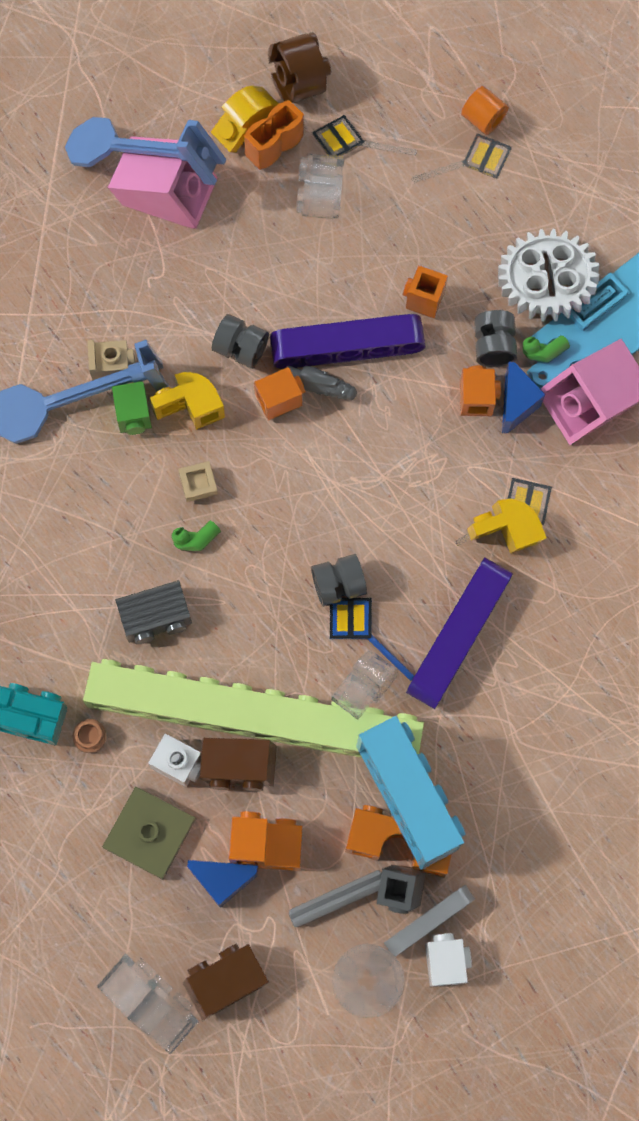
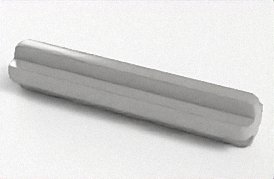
[289,870,382,927]

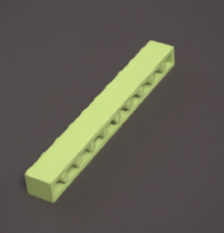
[83,659,424,758]

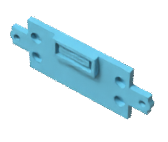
[527,253,639,388]

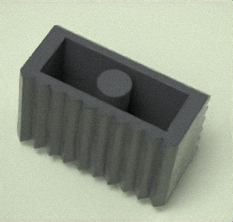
[115,580,192,644]

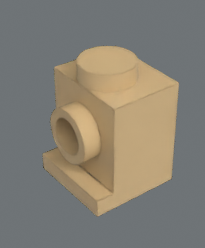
[87,340,135,381]

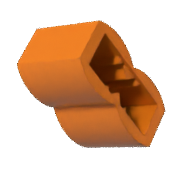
[244,100,304,170]

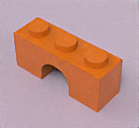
[345,805,452,878]

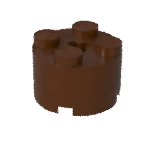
[268,32,331,103]

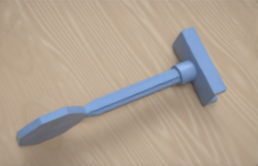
[65,117,227,185]
[0,340,169,444]

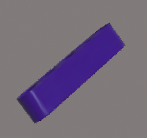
[270,314,426,369]
[406,557,513,709]

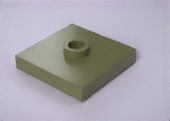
[102,786,196,880]

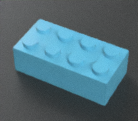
[356,716,466,870]

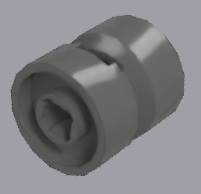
[474,310,517,367]
[211,314,269,369]
[311,554,367,607]

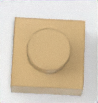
[178,461,218,502]

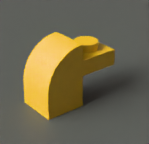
[211,85,279,153]
[150,372,225,430]
[467,499,547,554]

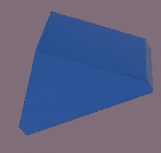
[502,362,545,433]
[187,860,258,908]

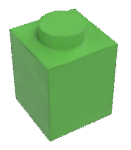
[112,381,152,435]

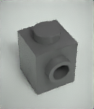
[376,865,426,914]

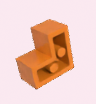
[229,811,303,871]

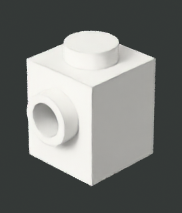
[148,734,202,787]
[425,933,472,987]

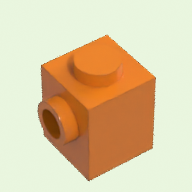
[403,265,448,319]
[460,365,501,416]
[254,367,305,420]

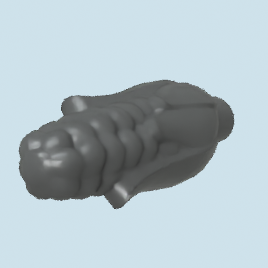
[287,365,357,400]

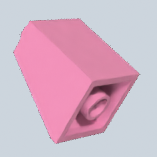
[108,137,217,229]
[540,339,639,445]

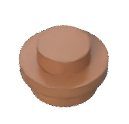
[72,719,107,753]

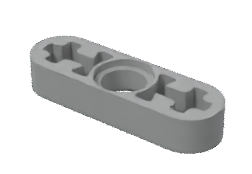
[384,885,475,958]

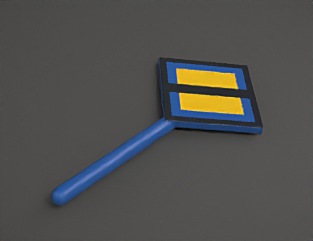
[330,598,414,681]

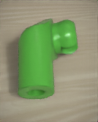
[523,335,570,363]
[171,520,221,551]

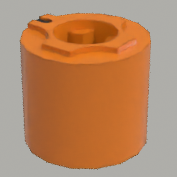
[461,86,509,135]

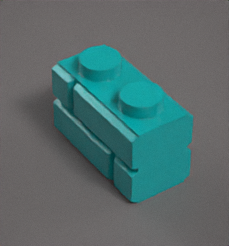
[0,683,67,746]

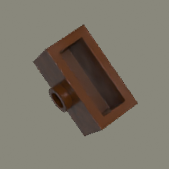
[200,737,277,792]
[183,943,269,1021]

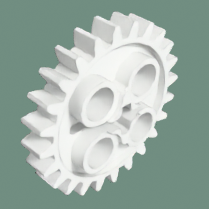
[498,229,600,322]

